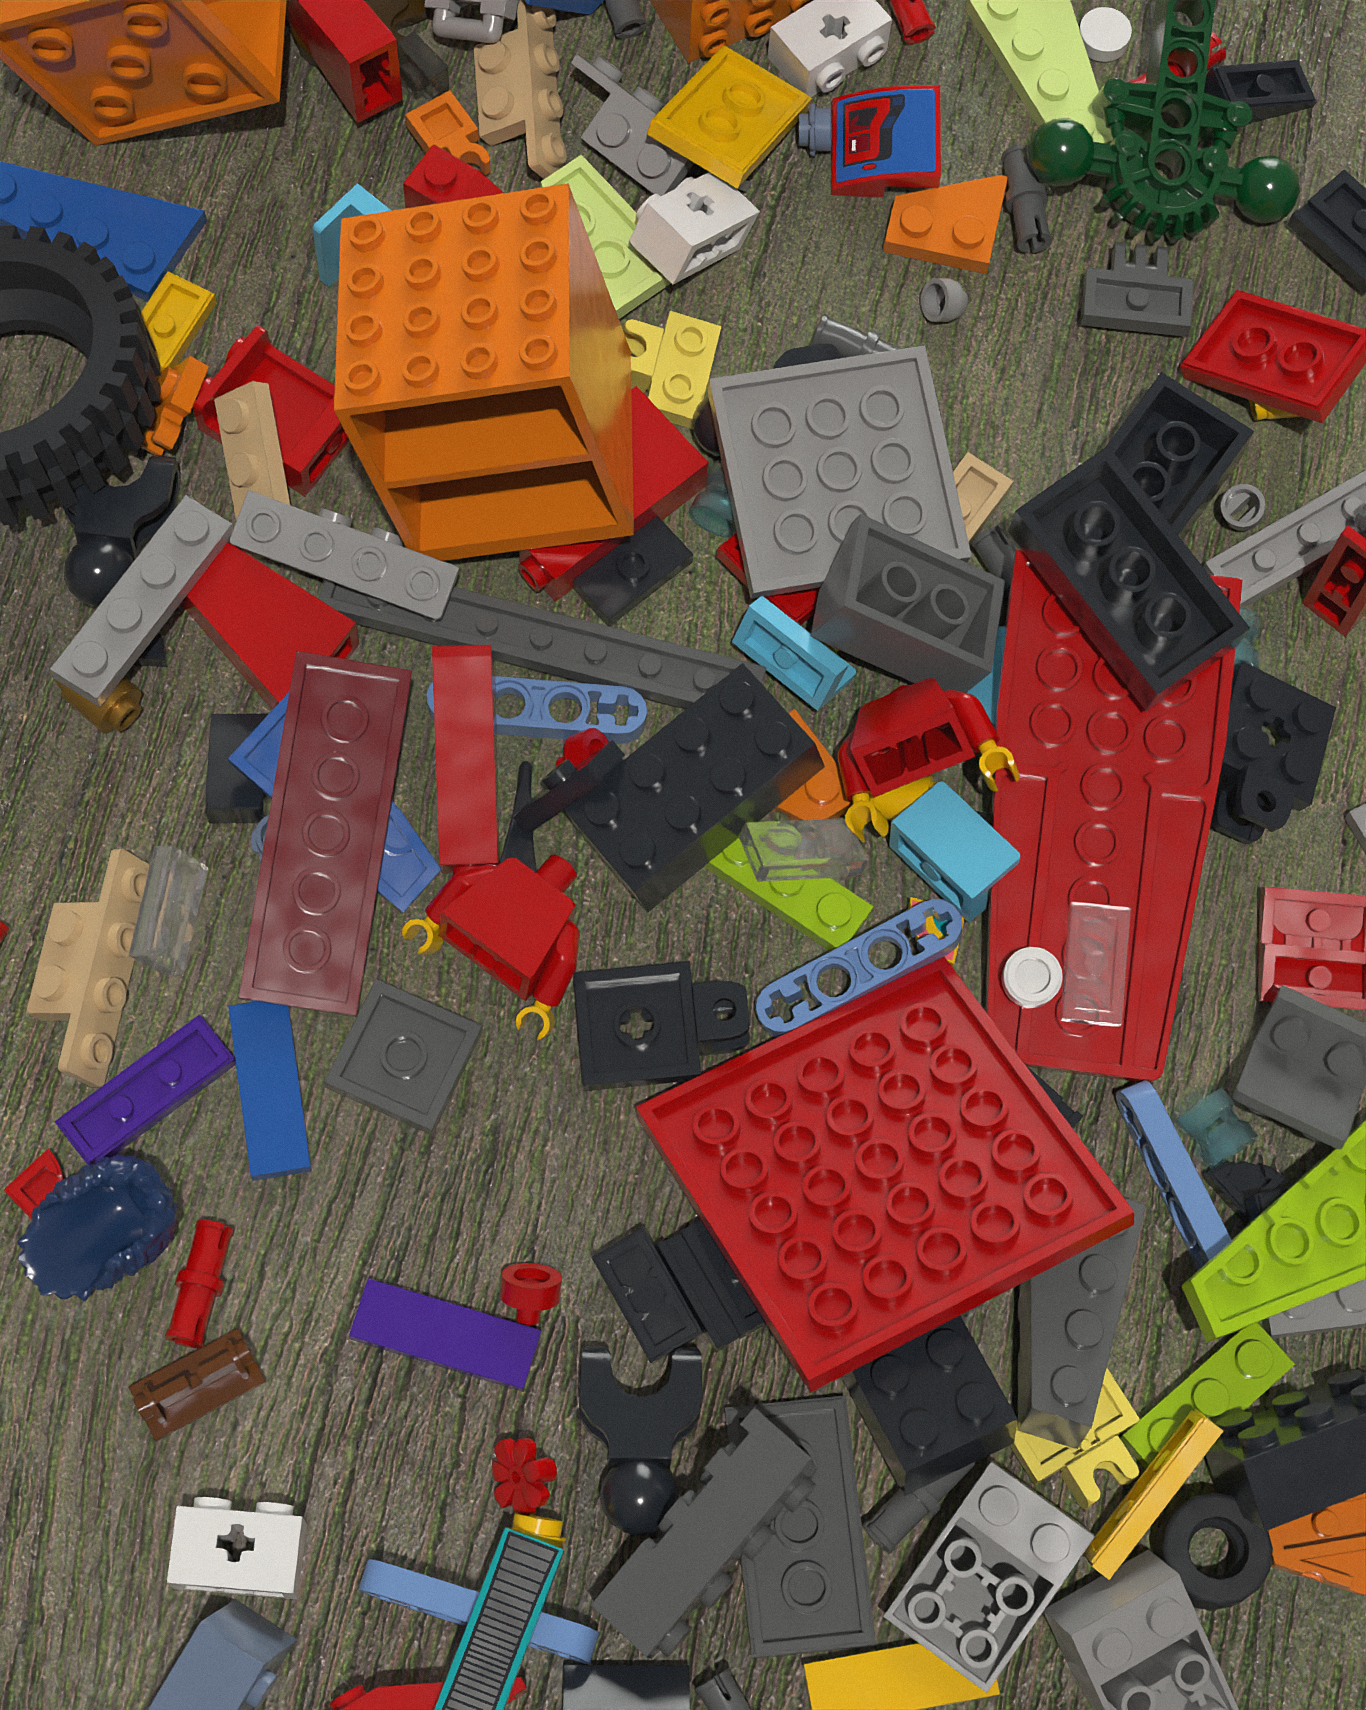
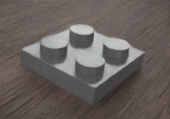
[324,979,483,1136]

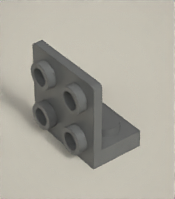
[1232,985,1366,1149]

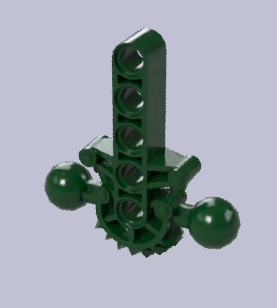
[1028,0,1300,244]

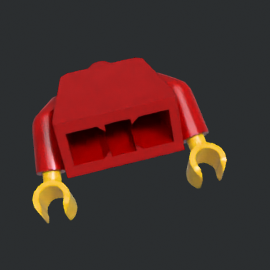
[838,678,1020,843]
[402,854,580,1040]

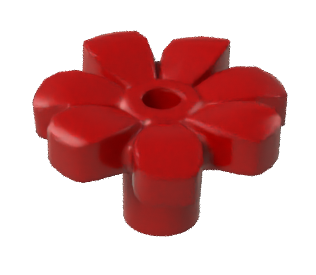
[492,1438,557,1516]

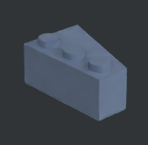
[148,1599,297,1710]

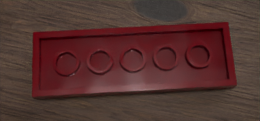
[238,651,412,1017]

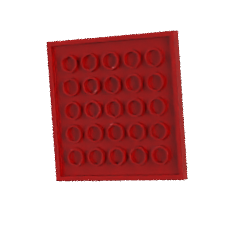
[636,956,1134,1393]

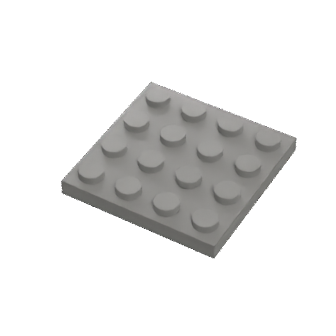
[706,345,972,599]

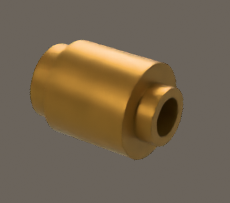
[56,676,141,733]

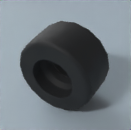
[1153,1492,1273,1611]

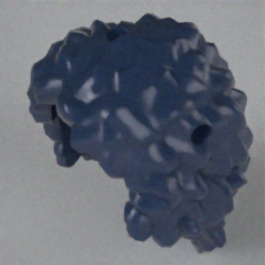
[17,1154,178,1301]

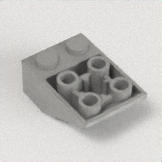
[883,1459,1095,1693]
[1043,1550,1239,1710]

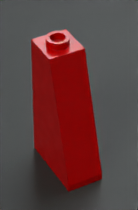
[285,0,403,123]
[518,386,709,602]
[180,542,359,710]
[432,645,500,874]

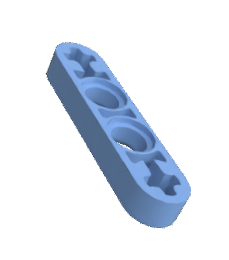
[427,676,647,744]
[756,899,962,1038]
[1116,1080,1231,1270]
[358,1559,600,1664]

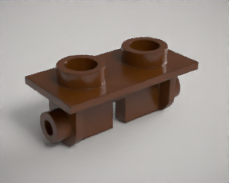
[128,1328,266,1442]

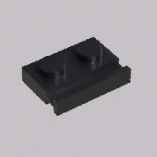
[1287,169,1366,294]
[657,1220,767,1353]

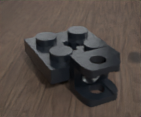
[1212,661,1336,845]
[573,961,750,1092]

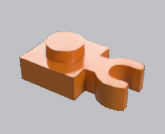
[405,90,491,175]
[140,356,209,456]

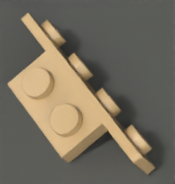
[474,0,567,179]
[26,849,156,1087]

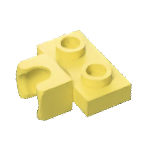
[622,311,721,430]
[1010,1368,1140,1510]

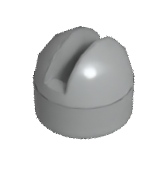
[921,278,968,322]
[1221,484,1266,531]

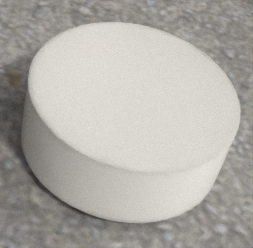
[1079,7,1132,62]
[1001,947,1062,1008]

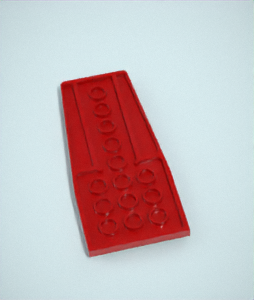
[985,549,1243,1083]

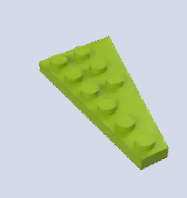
[1182,1119,1366,1343]

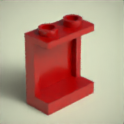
[193,325,350,497]

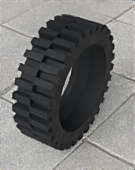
[0,225,161,525]

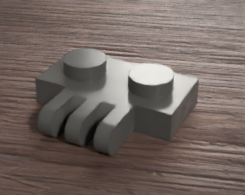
[1081,242,1194,337]

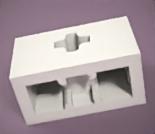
[767,0,892,97]
[629,172,760,284]
[167,1497,307,1600]

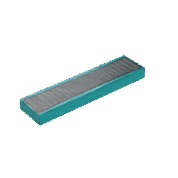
[434,1527,564,1710]

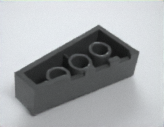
[1018,1198,1146,1449]
[591,1407,817,1659]

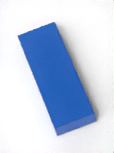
[228,1002,312,1181]

